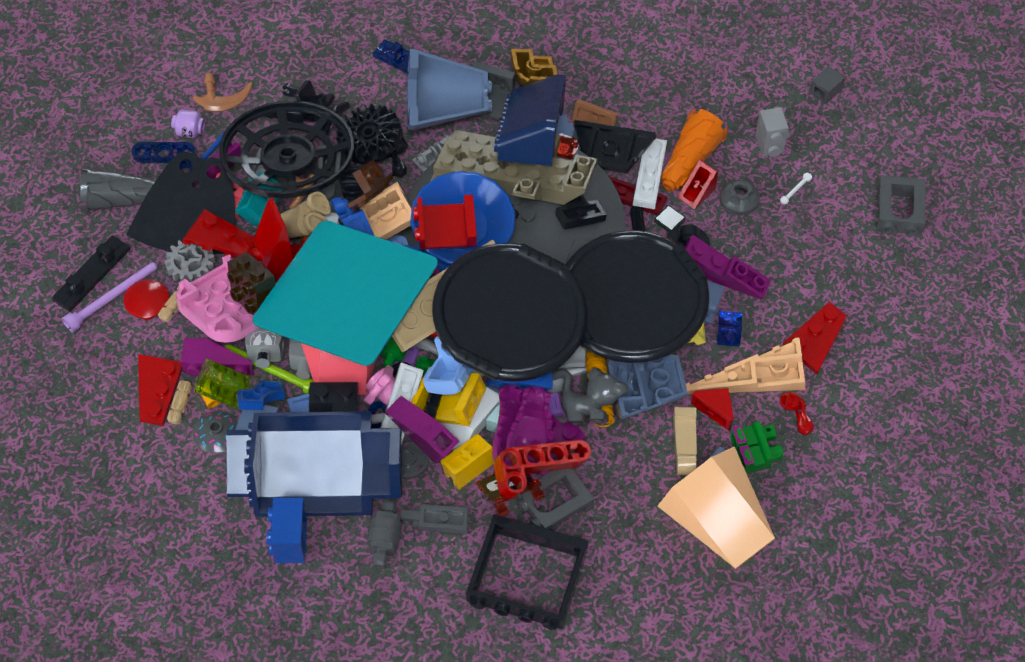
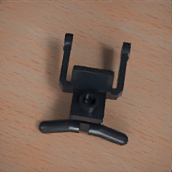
[266,80,350,136]

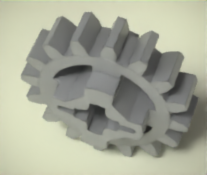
[165,240,215,282]

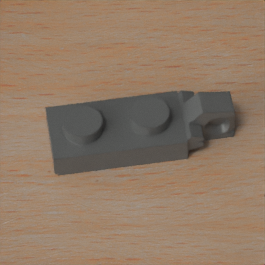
[400,504,469,534]

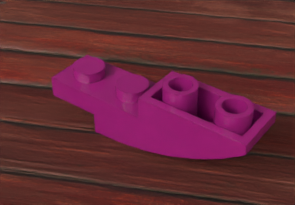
[684,235,771,300]

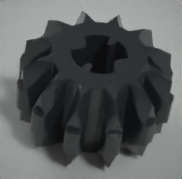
[341,163,363,201]

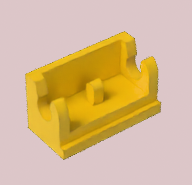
[440,433,494,490]

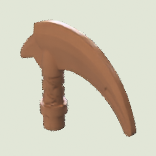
[193,73,253,112]

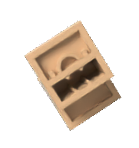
[359,182,412,240]

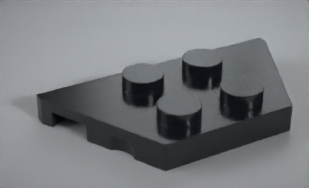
[574,120,657,173]

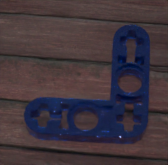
[131,142,196,186]

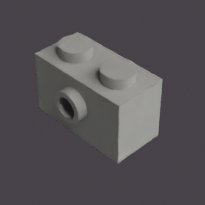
[755,107,789,157]

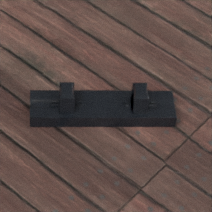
[51,235,131,312]

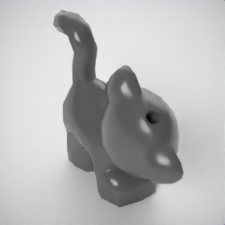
[552,368,628,426]

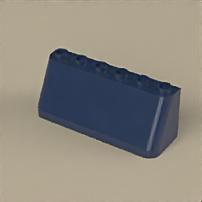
[494,74,566,166]

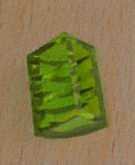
[194,359,249,409]

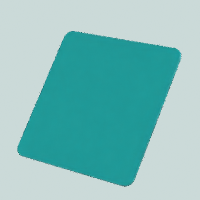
[252,221,438,366]

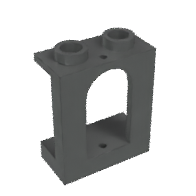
[876,175,925,236]
[517,469,594,529]

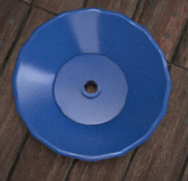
[410,171,515,265]

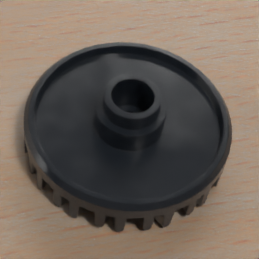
[336,104,402,164]

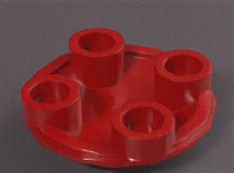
[123,279,170,320]

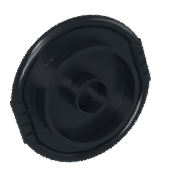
[565,230,709,363]
[432,243,587,382]

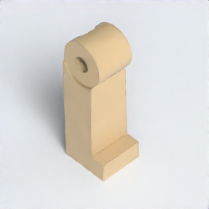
[673,407,697,475]

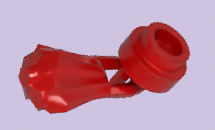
[780,391,814,435]

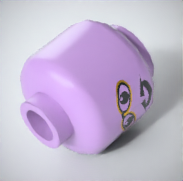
[171,109,205,139]

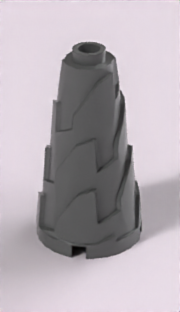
[80,166,157,211]

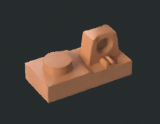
[571,99,618,126]

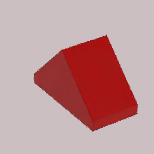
[677,159,718,209]
[691,388,734,431]

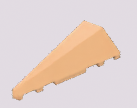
[686,338,806,394]

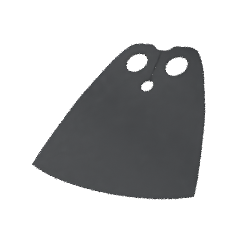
[126,152,235,255]

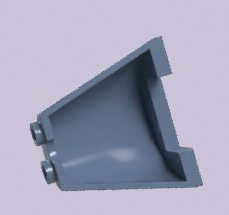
[406,49,492,131]

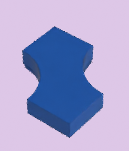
[237,380,285,410]

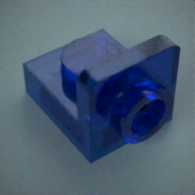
[717,311,742,347]

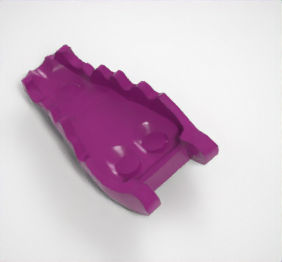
[492,385,535,474]
[505,386,554,475]

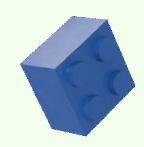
[266,498,307,563]

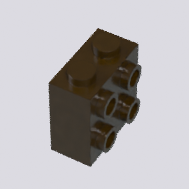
[227,252,275,315]

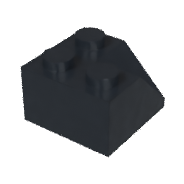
[309,382,359,412]

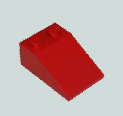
[252,198,293,283]

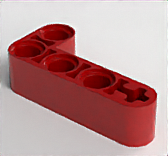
[494,440,591,500]

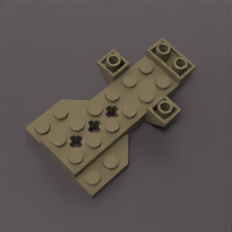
[430,130,598,205]

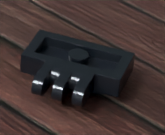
[555,194,607,229]

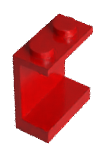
[413,195,477,250]

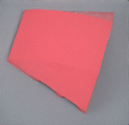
[301,343,378,395]

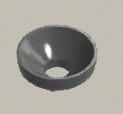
[719,180,760,216]

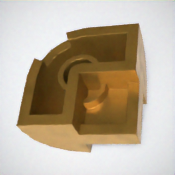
[510,49,558,86]

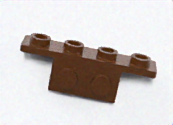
[347,160,393,208]

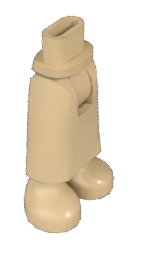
[281,192,331,239]

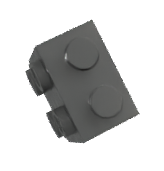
[472,62,515,120]

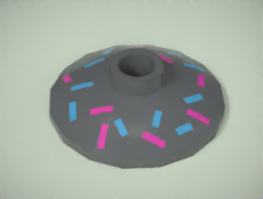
[193,411,238,453]

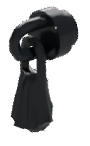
[388,137,408,178]

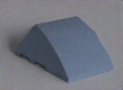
[605,354,688,419]

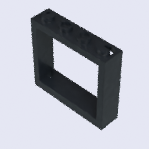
[466,514,589,630]

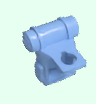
[423,337,484,395]

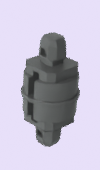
[367,499,402,568]

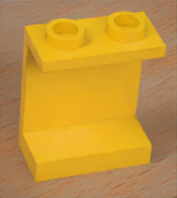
[411,367,486,426]

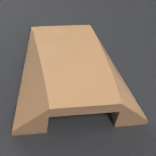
[658,447,775,569]

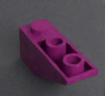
[181,338,254,378]
[384,396,460,464]

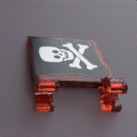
[475,473,545,517]

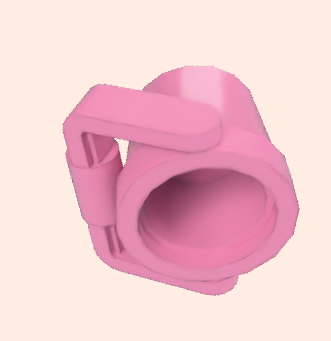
[363,365,395,406]

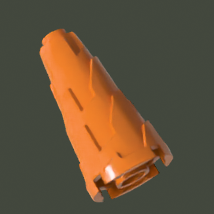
[661,109,728,192]

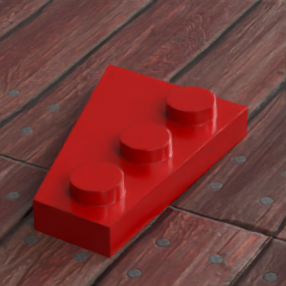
[182,209,256,258]
[782,301,847,375]
[138,354,183,426]

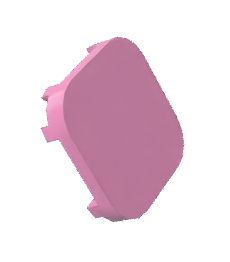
[176,254,276,343]

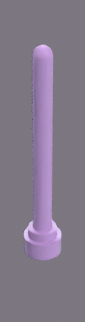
[62,262,157,333]

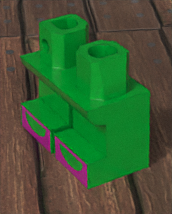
[730,421,784,474]

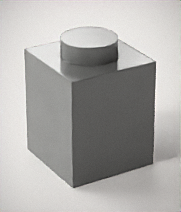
[809,66,845,104]

